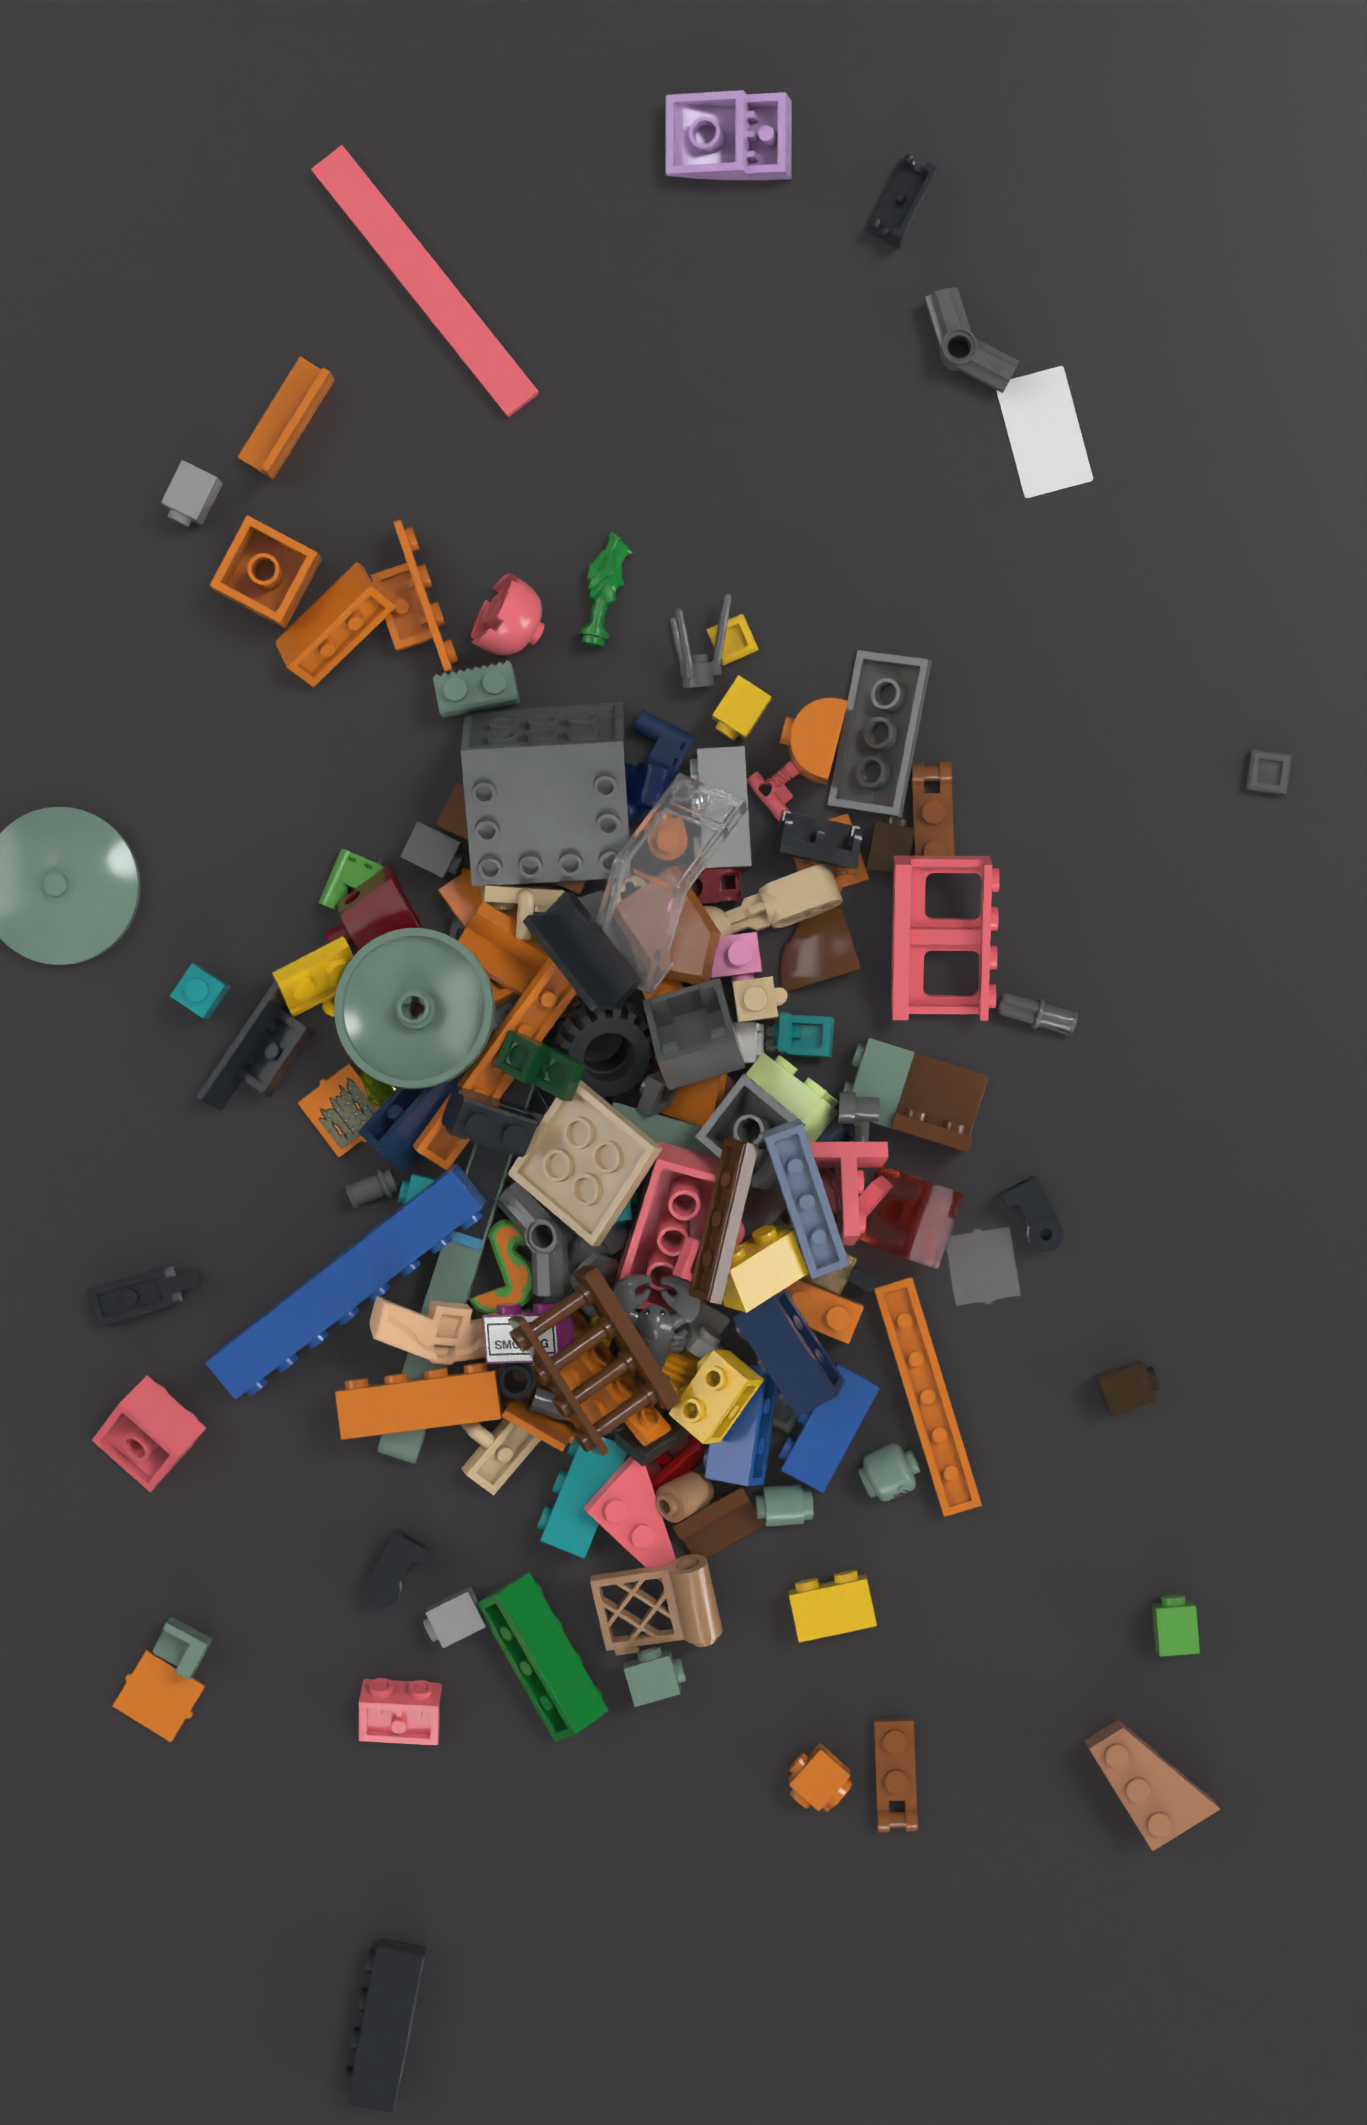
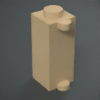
[732,976,788,1023]

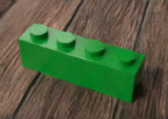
[476,1572,609,1742]

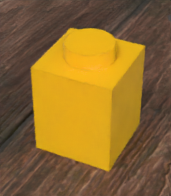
[712,675,772,741]

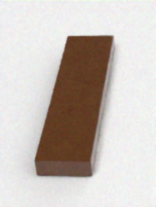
[689,1137,759,1305]

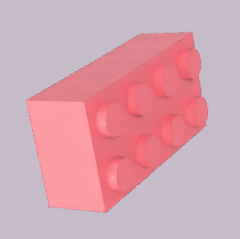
[614,1141,720,1314]

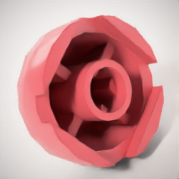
[471,573,545,655]

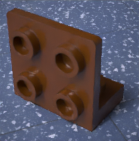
[891,1053,988,1152]

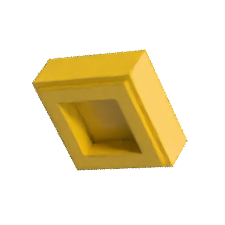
[707,613,759,667]

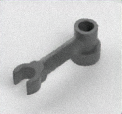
[838,1092,880,1188]

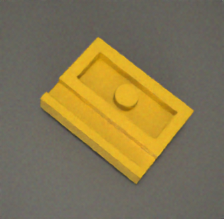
[272,936,353,1017]

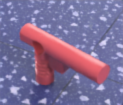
[747,761,800,822]

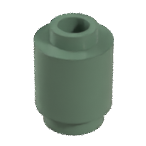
[755,1484,814,1527]

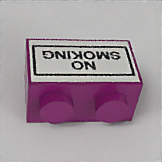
[483,1302,575,1364]

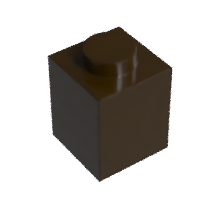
[866,816,915,876]
[1095,1360,1160,1416]

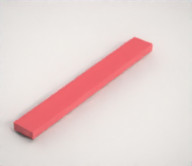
[311,145,539,418]

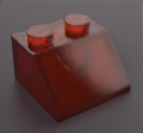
[858,1166,964,1269]

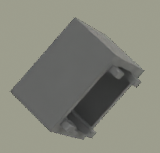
[643,978,746,1090]

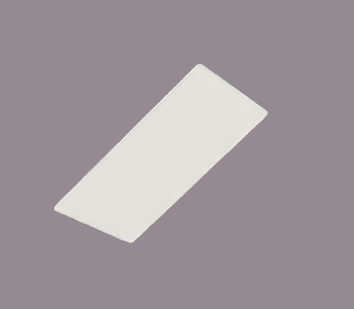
[996,366,1093,498]

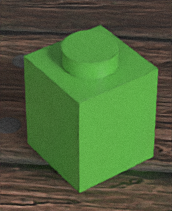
[1151,1595,1200,1657]

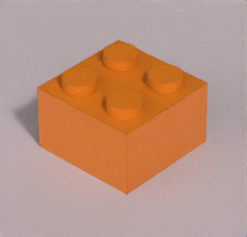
[209,515,323,629]

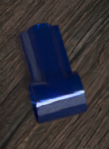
[625,763,673,812]

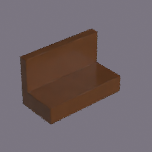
[673,1485,765,1559]

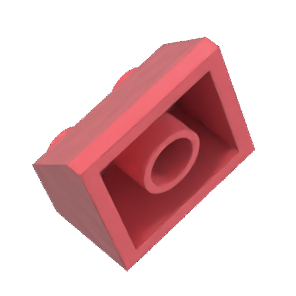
[92,1375,206,1493]

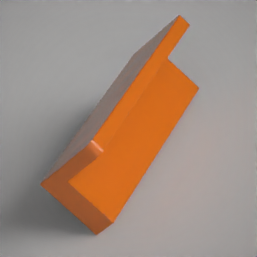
[238,357,335,480]
[275,562,397,687]
[458,901,549,997]

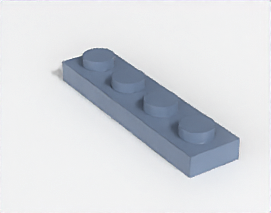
[761,1118,849,1279]

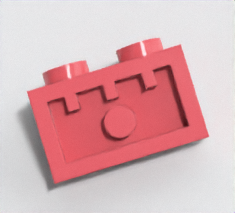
[359,1678,442,1745]

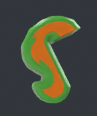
[468,1219,533,1314]

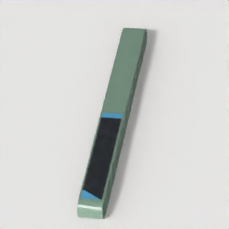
[377,1079,536,1464]

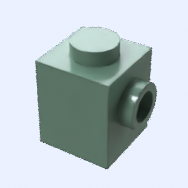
[624,1647,686,1707]

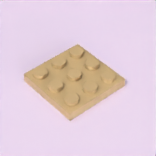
[508,1080,663,1246]

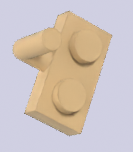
[481,884,565,939]
[460,1419,541,1496]

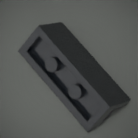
[523,891,642,1012]

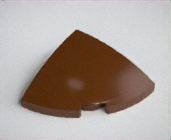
[781,904,861,992]

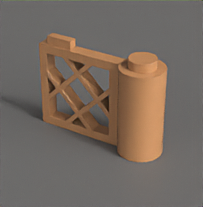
[590,1554,723,1656]

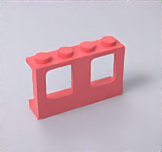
[891,856,999,1021]

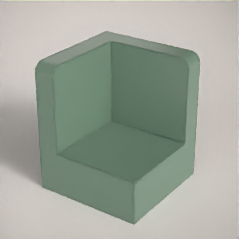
[153,1617,213,1680]

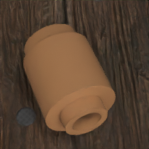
[655,1472,714,1523]

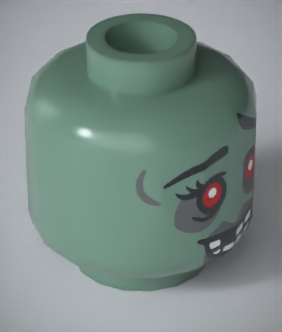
[859,1443,921,1502]

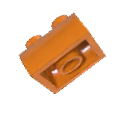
[780,698,848,786]

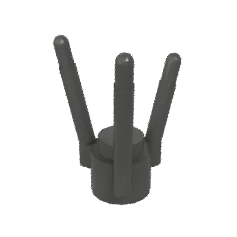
[670,594,732,688]

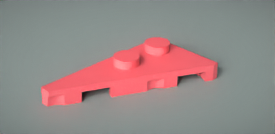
[582,1456,676,1584]

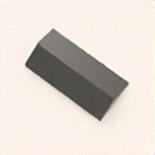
[827,650,932,817]

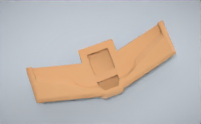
[369,1296,486,1365]

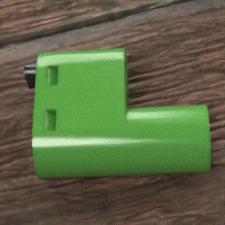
[318,848,385,912]

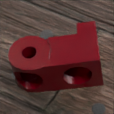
[679,868,742,905]

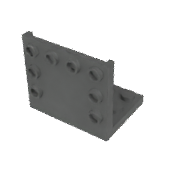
[461,702,632,887]

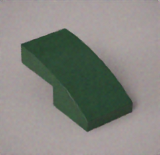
[494,1030,586,1101]

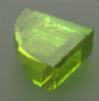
[361,1071,396,1107]

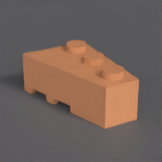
[1084,1720,1220,1851]

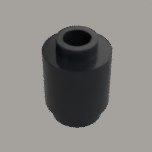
[497,1362,538,1400]

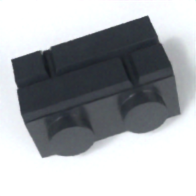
[441,1085,538,1158]

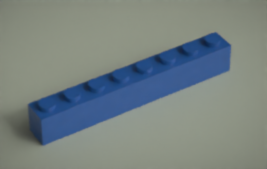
[205,1163,487,1400]

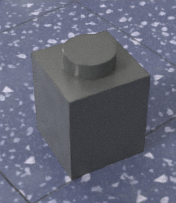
[400,821,466,880]

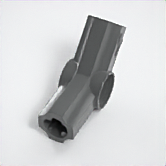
[924,287,1019,393]
[496,1182,574,1296]

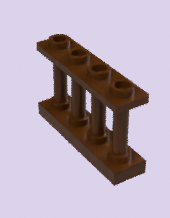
[508,1265,681,1456]

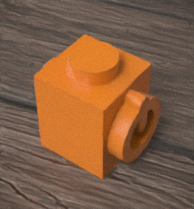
[788,1743,852,1812]

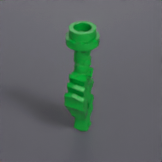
[579,532,634,649]

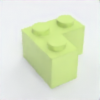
[746,1053,838,1142]

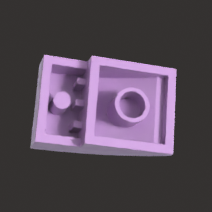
[666,90,792,180]

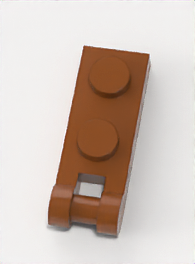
[911,761,955,856]
[874,1718,918,1833]

